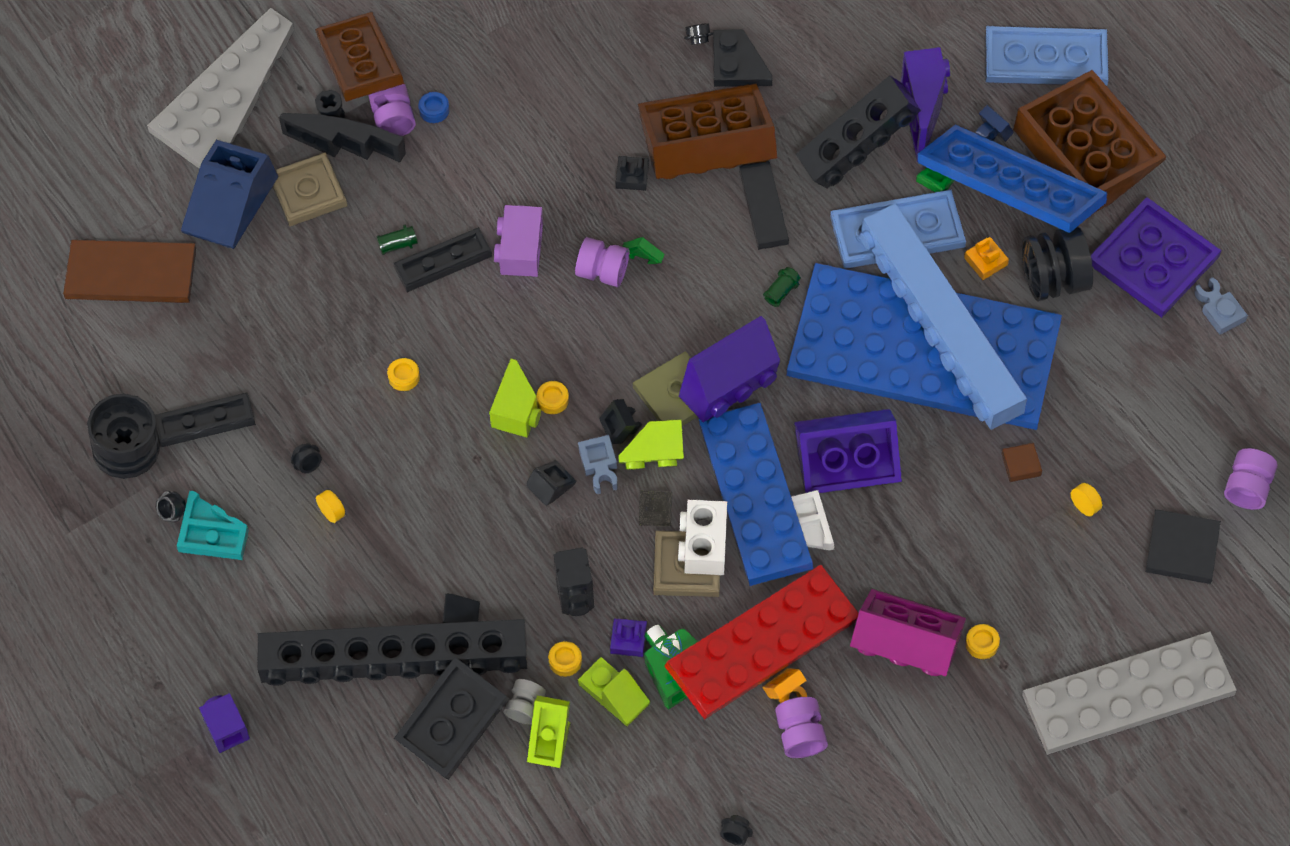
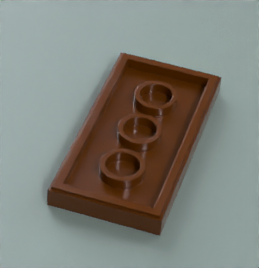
[315,12,404,102]
[63,240,196,303]

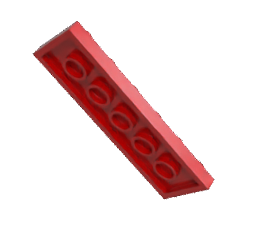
[664,565,859,720]

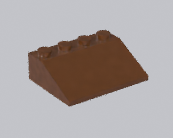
[1013,70,1166,213]
[638,83,777,179]

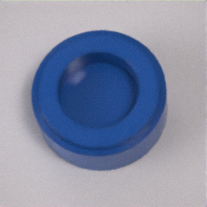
[418,92,449,123]

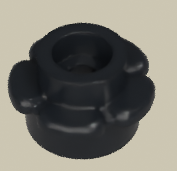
[684,23,714,45]
[291,443,322,473]
[156,491,186,522]
[720,815,753,846]

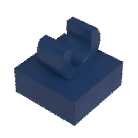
[976,105,1014,142]

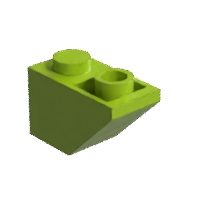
[618,420,684,469]

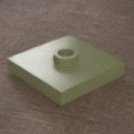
[633,351,697,426]

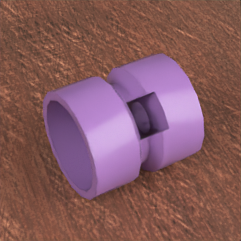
[368,84,416,136]
[575,237,630,287]
[1224,448,1278,510]
[775,697,828,758]

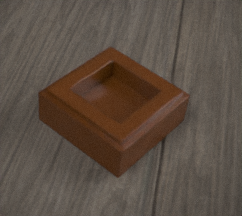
[1002,443,1042,482]

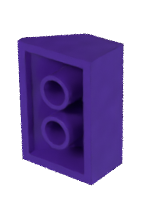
[679,316,780,423]
[794,409,902,493]

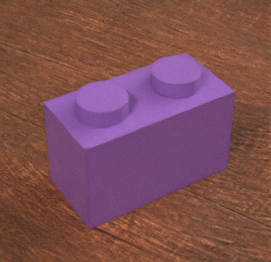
[494,205,543,277]

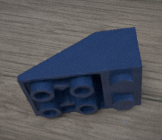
[181,139,278,249]

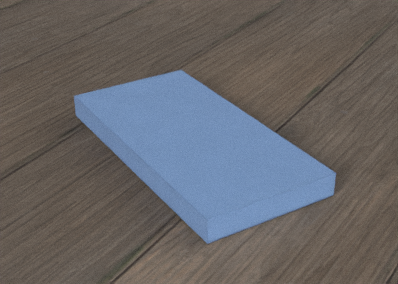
[986,26,1108,86]
[830,190,966,269]

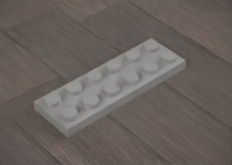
[1022,632,1237,755]

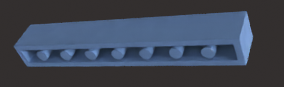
[860,203,1027,430]

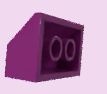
[850,589,966,676]

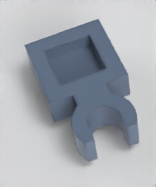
[1194,277,1248,335]
[578,435,618,494]

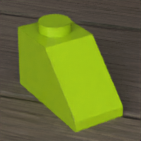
[489,359,541,438]

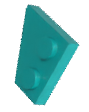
[177,490,249,560]

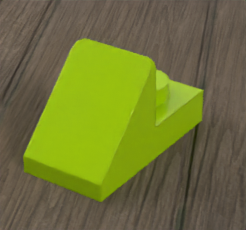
[578,657,650,726]
[527,695,570,768]

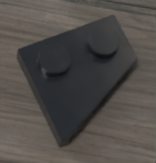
[713,29,772,87]

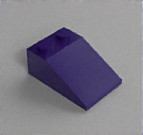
[901,47,950,162]

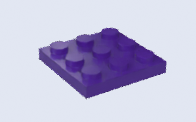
[1091,197,1221,318]

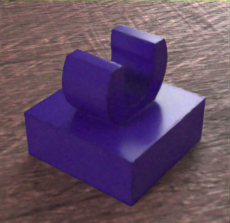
[610,618,647,657]

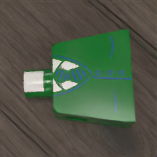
[644,625,698,710]

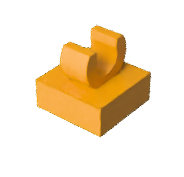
[964,237,1009,280]
[762,668,807,704]

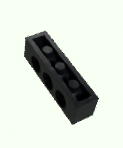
[796,75,921,189]

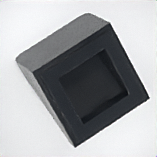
[527,460,577,506]
[443,593,480,623]

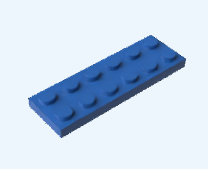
[918,124,1107,233]
[699,403,813,586]

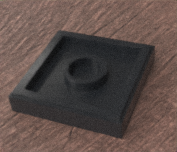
[1145,509,1221,584]

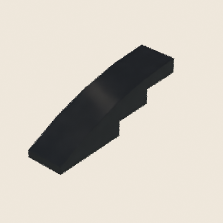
[279,113,406,162]

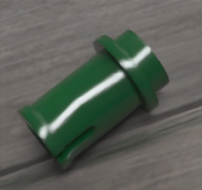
[377,225,418,255]
[763,267,801,307]

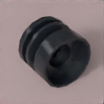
[1021,226,1093,302]
[87,393,160,479]

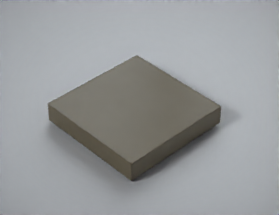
[273,152,347,227]
[653,531,720,597]

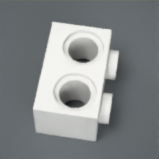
[678,500,727,575]

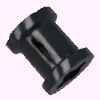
[315,90,345,118]

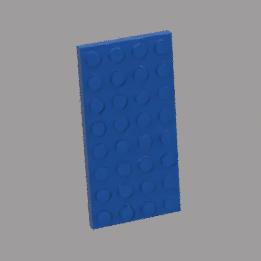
[787,263,1062,430]

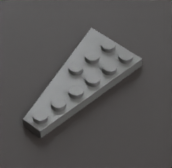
[147,8,294,169]

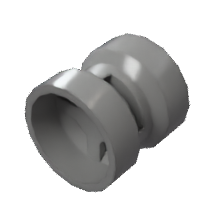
[503,679,546,725]

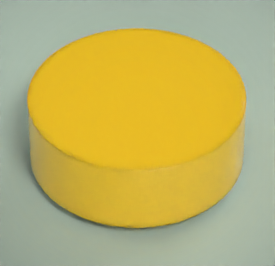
[387,358,420,391]
[537,381,569,414]
[1071,483,1102,517]
[316,490,345,523]
[966,624,1000,659]
[548,641,582,677]

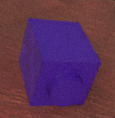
[199,693,250,753]

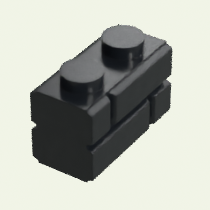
[553,547,594,616]

